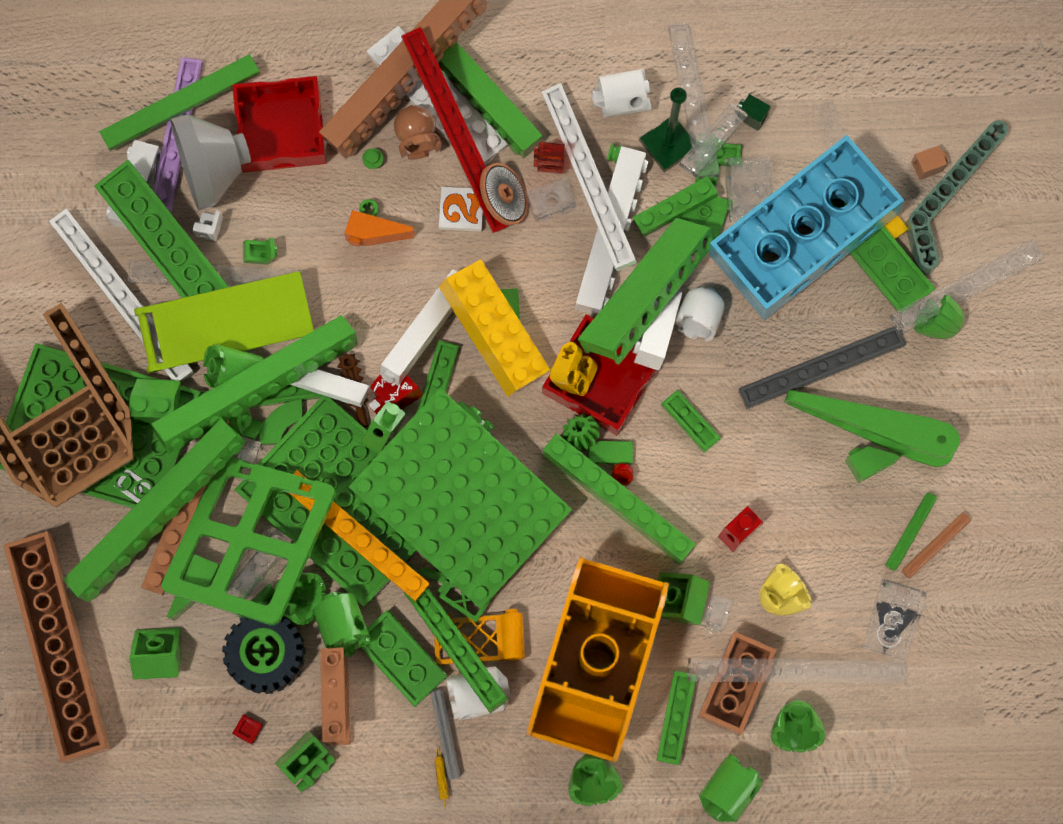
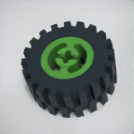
[222,617,306,694]

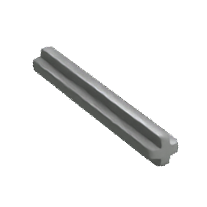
[431,690,460,780]

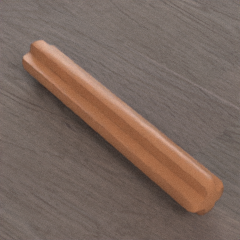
[902,513,971,578]

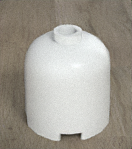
[674,286,725,342]

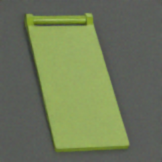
[134,271,314,373]

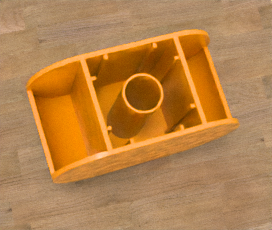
[526,556,669,763]

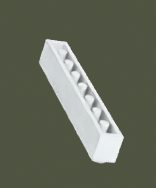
[575,146,648,315]

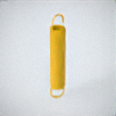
[434,749,449,808]

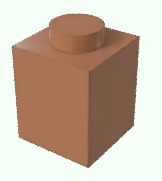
[911,145,948,180]

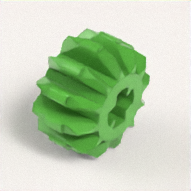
[563,413,600,451]

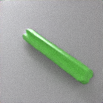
[885,493,937,571]

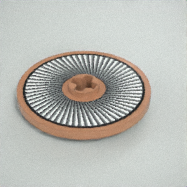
[480,163,528,226]

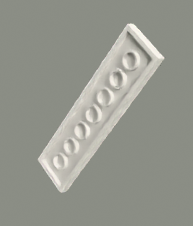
[366,26,508,165]

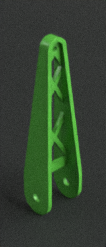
[784,390,960,467]

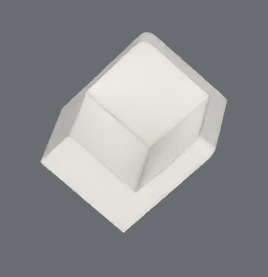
[193,210,223,242]

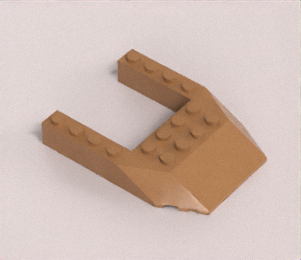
[0,303,134,508]

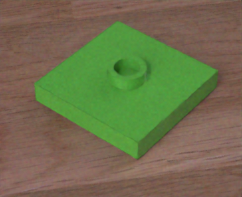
[680,197,730,239]

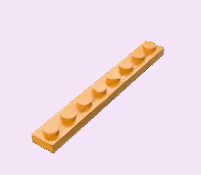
[289,470,430,602]

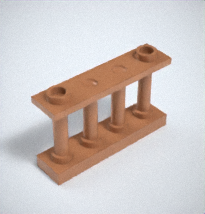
[320,648,350,746]

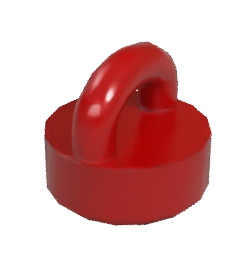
[611,464,634,486]

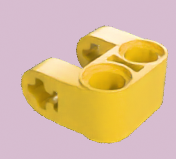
[550,342,598,396]

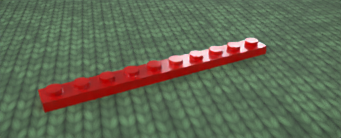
[401,27,509,233]

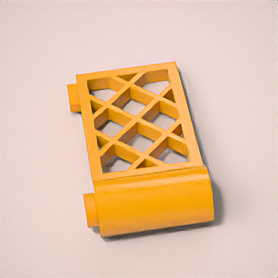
[434,609,525,665]

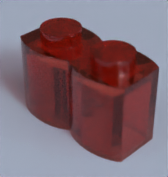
[533,142,565,174]

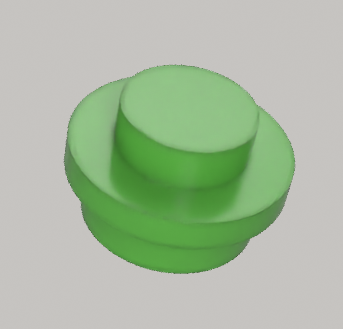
[362,148,383,169]

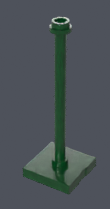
[639,87,699,173]

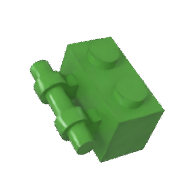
[274,731,336,793]

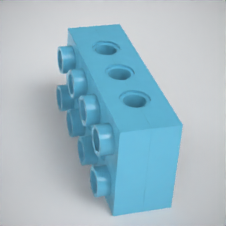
[710,135,904,321]

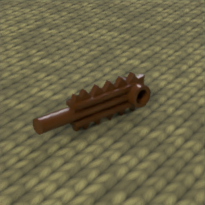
[337,353,369,427]

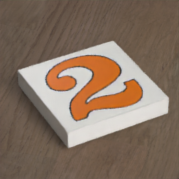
[439,187,483,232]

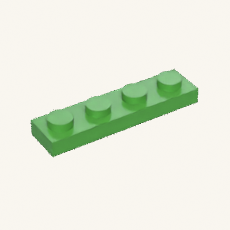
[633,176,719,237]
[656,670,696,766]

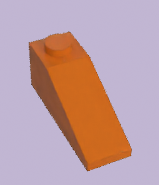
[344,210,415,246]

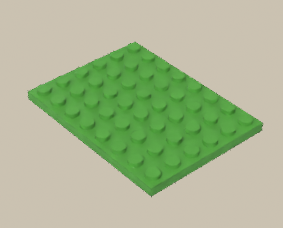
[0,343,201,509]
[349,388,572,609]
[234,395,417,608]

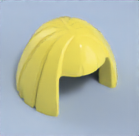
[759,564,812,616]

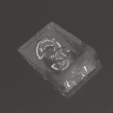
[862,578,926,661]

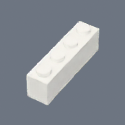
[106,140,161,229]
[633,287,683,371]

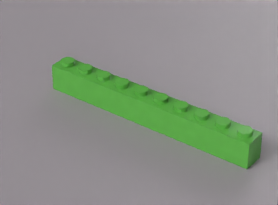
[152,315,358,454]
[63,419,246,603]

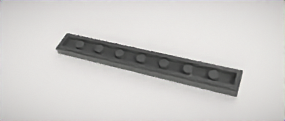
[738,325,906,410]

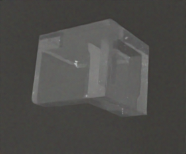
[232,435,264,463]

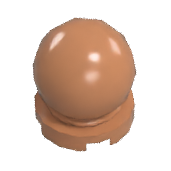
[394,105,442,160]

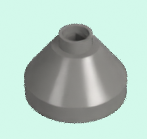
[170,114,251,210]

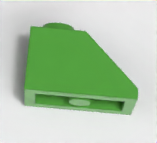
[845,446,900,484]

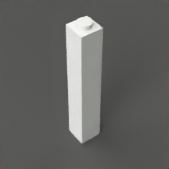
[380,269,457,385]

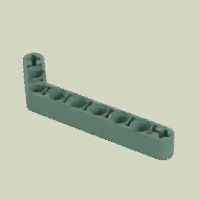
[905,120,1008,275]

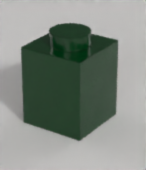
[736,94,771,131]

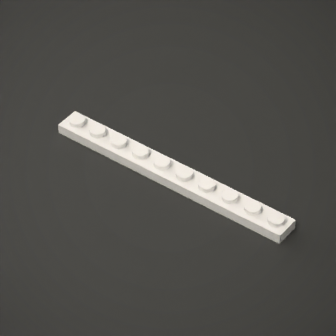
[542,83,637,272]
[49,209,194,382]

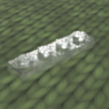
[679,103,748,178]

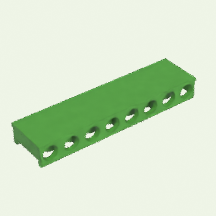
[578,218,714,364]

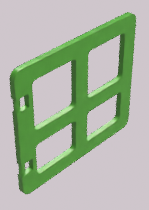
[162,457,336,625]

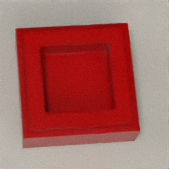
[232,714,264,745]

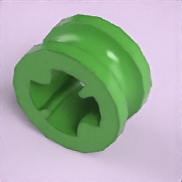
[607,143,622,164]
[359,199,379,217]

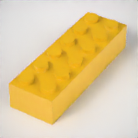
[438,259,550,397]

